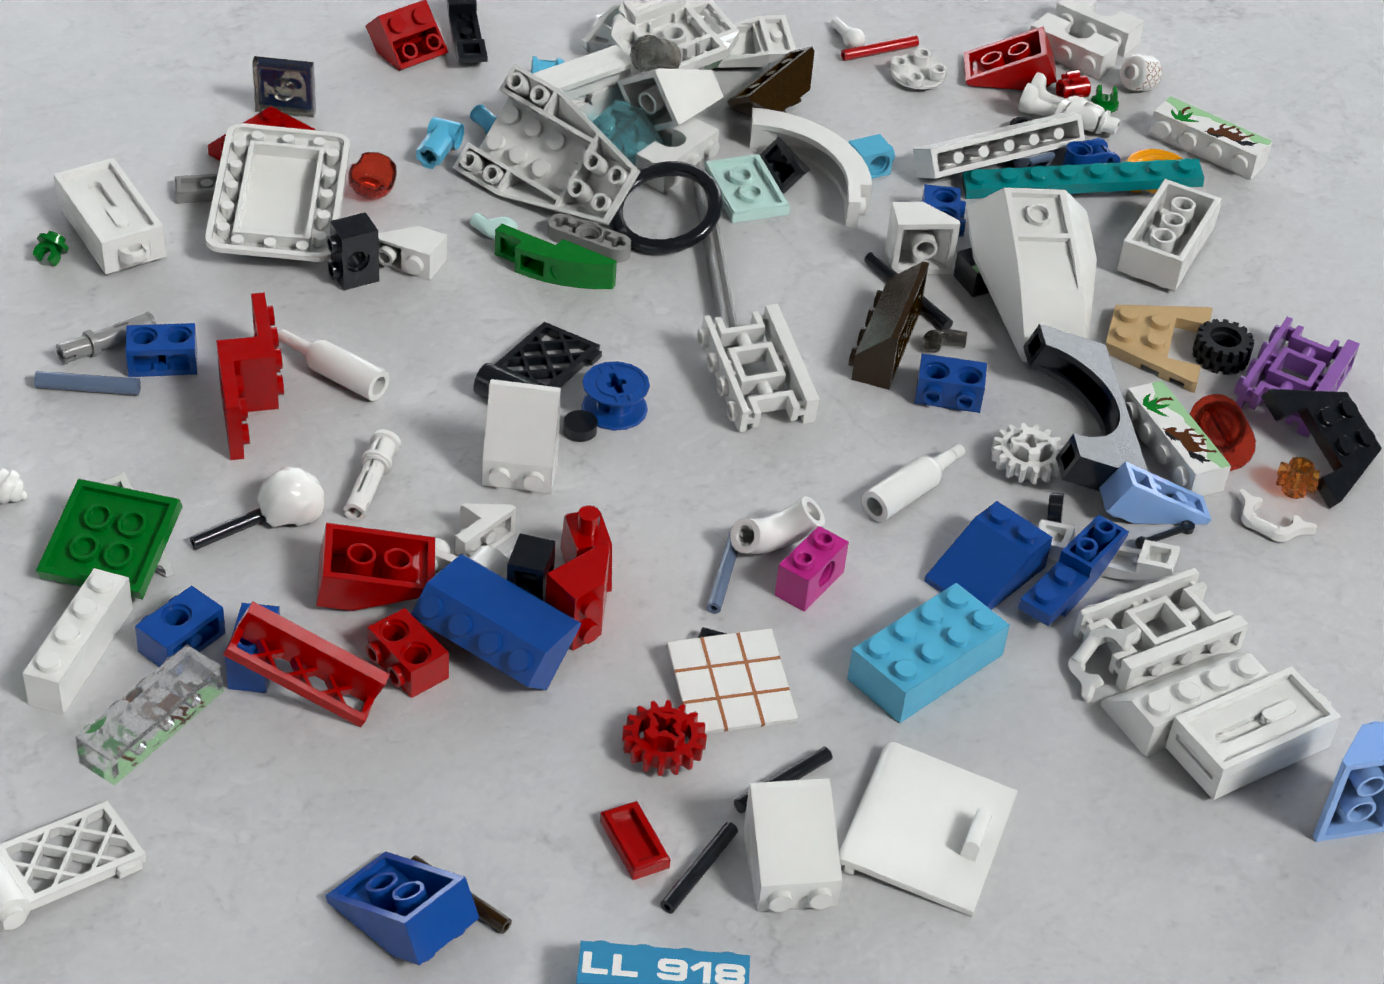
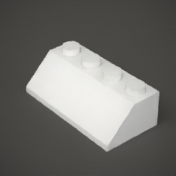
[1100,653,1271,757]

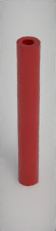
[841,35,919,61]

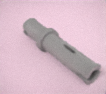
[56,312,156,365]

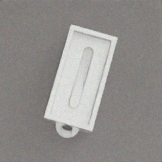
[533,45,639,124]
[54,158,166,274]
[1165,666,1342,800]

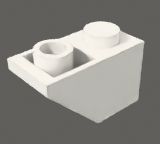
[378,226,447,281]

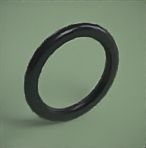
[610,161,724,254]

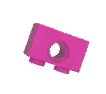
[775,526,849,612]

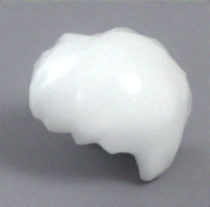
[257,466,325,527]

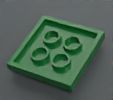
[36,479,183,600]

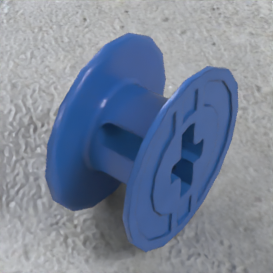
[581,361,650,431]

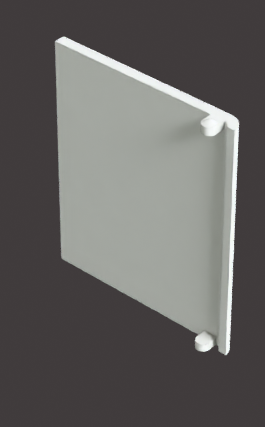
[839,742,1018,917]

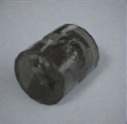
[630,35,682,73]

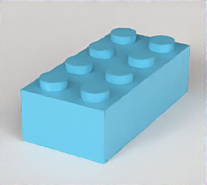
[847,583,1010,723]

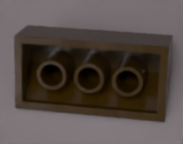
[848,262,929,390]

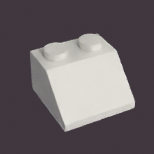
[884,202,960,274]

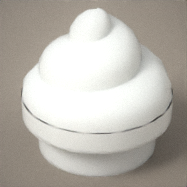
[0,468,27,504]

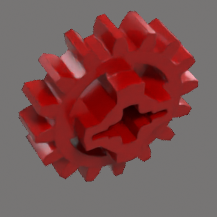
[622,700,707,776]

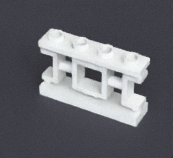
[697,304,820,433]
[1073,568,1249,692]

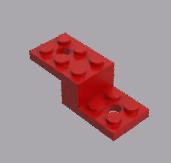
[216,292,284,460]

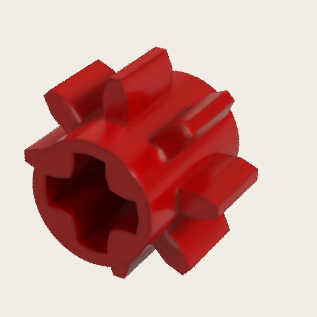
[1056,70,1091,98]

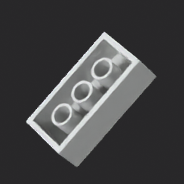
[1117,179,1222,291]

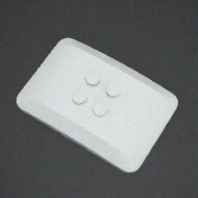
[205,123,350,262]

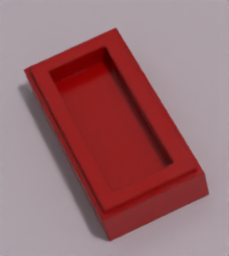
[600,801,671,880]

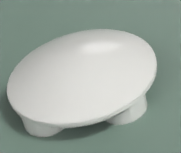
[890,48,947,89]

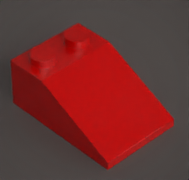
[964,26,1057,90]
[316,522,435,611]

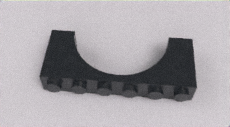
[1023,324,1148,492]

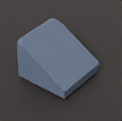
[1012,152,1056,168]

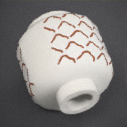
[1120,54,1162,91]

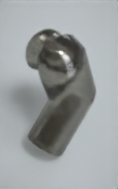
[923,329,968,353]

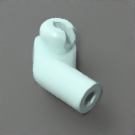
[470,213,518,240]

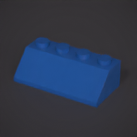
[411,554,582,690]

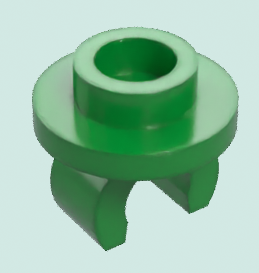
[1090,85,1119,113]
[33,231,69,266]

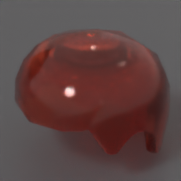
[348,152,397,200]

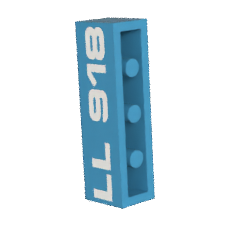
[576,940,750,984]

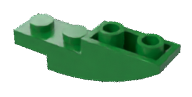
[495,224,617,289]

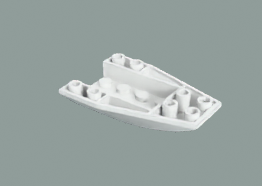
[452,63,640,225]
[966,188,1097,362]

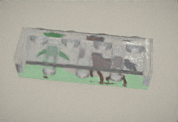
[75,645,224,786]

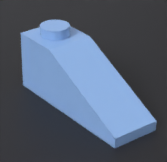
[1099,461,1211,524]

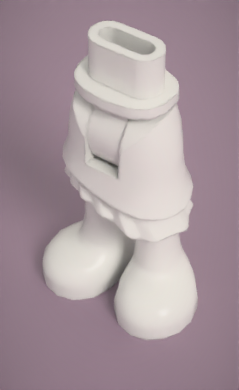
[1018,72,1121,135]

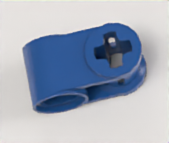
[1062,138,1120,165]

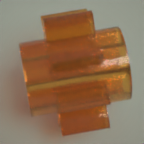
[1276,457,1320,499]

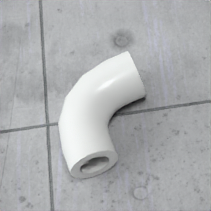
[730,496,825,554]

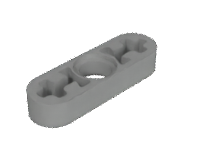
[548,214,631,263]

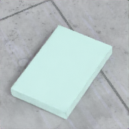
[704,154,790,223]

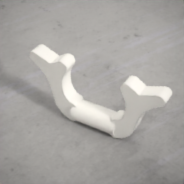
[1237,489,1318,542]
[1068,624,1141,702]

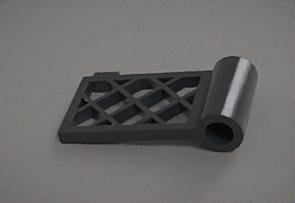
[473,322,602,399]

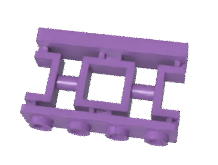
[1234,316,1360,438]

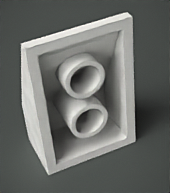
[482,379,561,494]

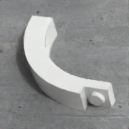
[750,107,872,227]

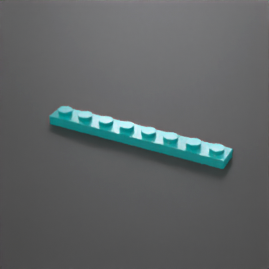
[962,158,1205,199]

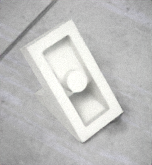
[455,503,517,557]

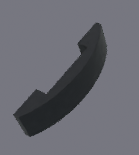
[446,0,488,63]

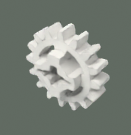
[991,423,1064,484]

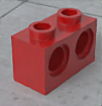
[366,608,449,698]

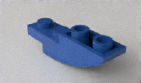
[1018,515,1129,626]

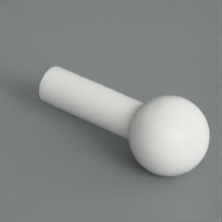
[831,17,865,49]

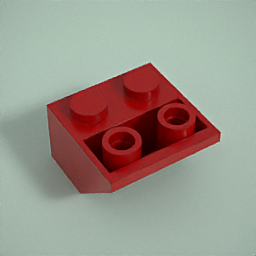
[365,0,449,71]

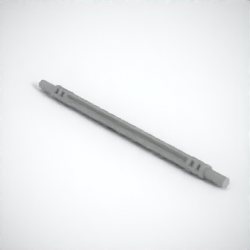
[692,159,742,365]

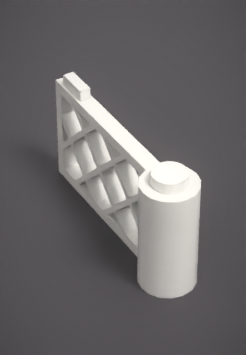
[0,800,146,931]

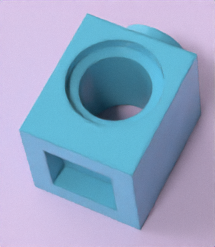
[849,134,895,179]

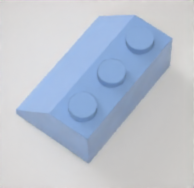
[1313,721,1384,842]

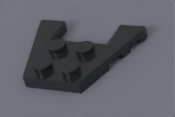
[1261,389,1382,509]

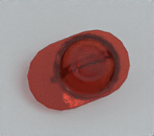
[1190,394,1256,471]

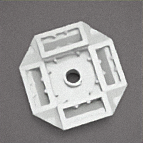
[611,0,739,74]

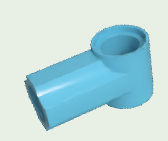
[416,117,464,169]

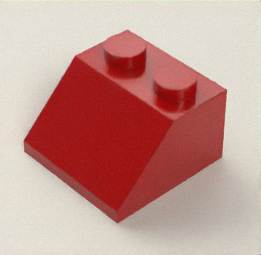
[546,542,610,651]

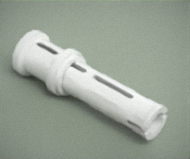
[343,429,401,521]

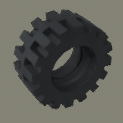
[1192,319,1254,375]

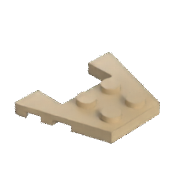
[1105,305,1213,393]

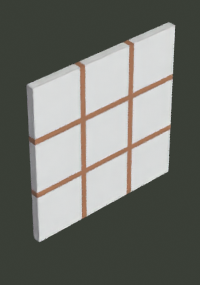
[667,628,798,734]

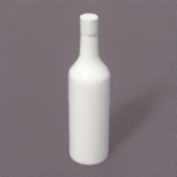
[278,329,390,401]
[862,444,965,522]

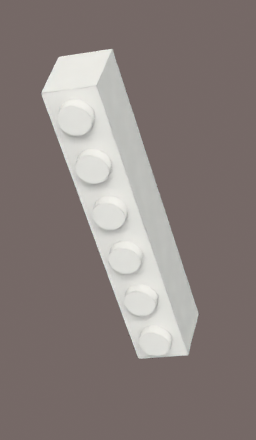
[913,113,1085,179]

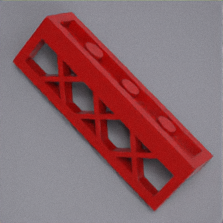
[223,601,390,727]

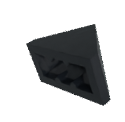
[760,137,810,193]

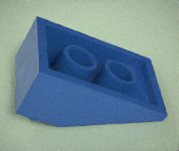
[924,501,1053,610]
[325,851,480,965]

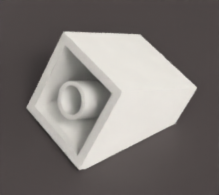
[617,68,724,135]
[743,778,843,912]

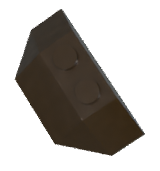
[727,46,815,117]

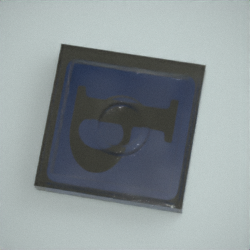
[252,56,316,118]

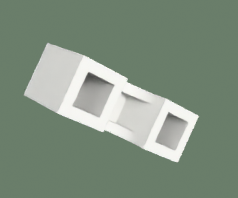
[1055,0,1144,57]
[1030,12,1120,80]
[636,117,719,193]

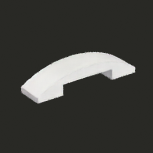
[1038,519,1180,580]

